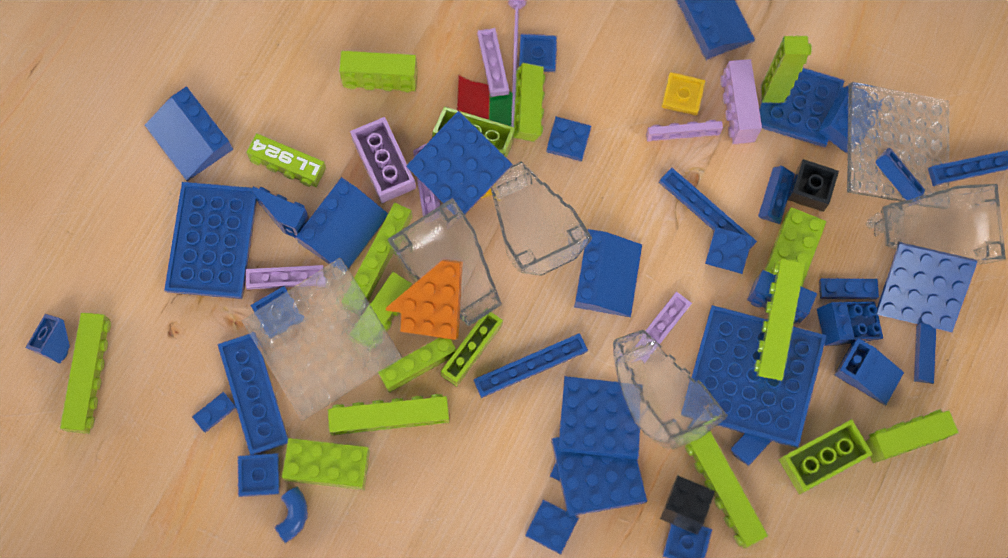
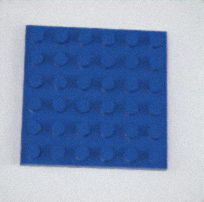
[681,305,827,448]

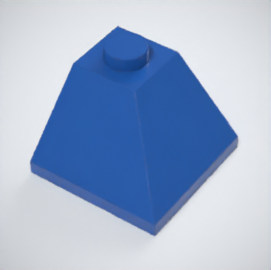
[25,314,70,364]

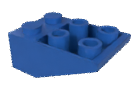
[252,186,309,238]
[817,301,884,346]
[834,338,904,406]

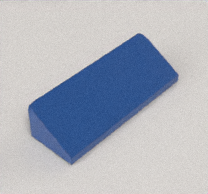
[875,147,925,204]
[758,166,795,224]
[914,323,936,384]
[731,434,771,466]

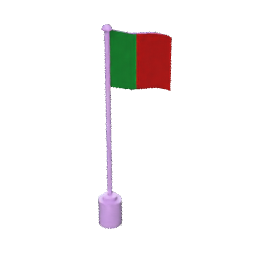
[457,0,526,127]

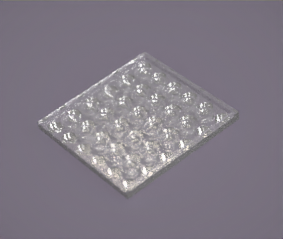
[847,82,949,209]
[242,258,403,421]

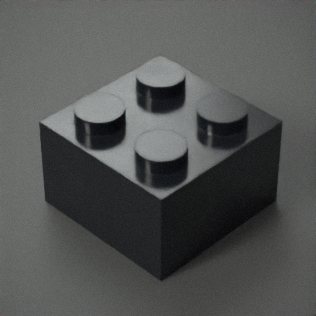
[788,159,839,212]
[660,475,715,535]

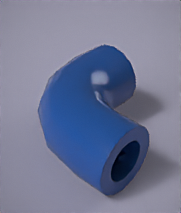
[275,487,308,543]

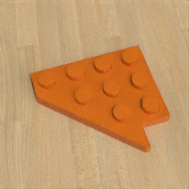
[386,259,463,340]

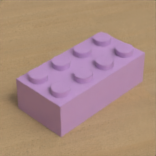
[720,59,762,144]
[350,117,416,203]

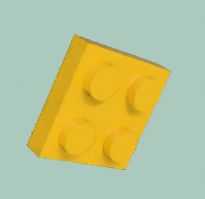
[661,72,706,116]

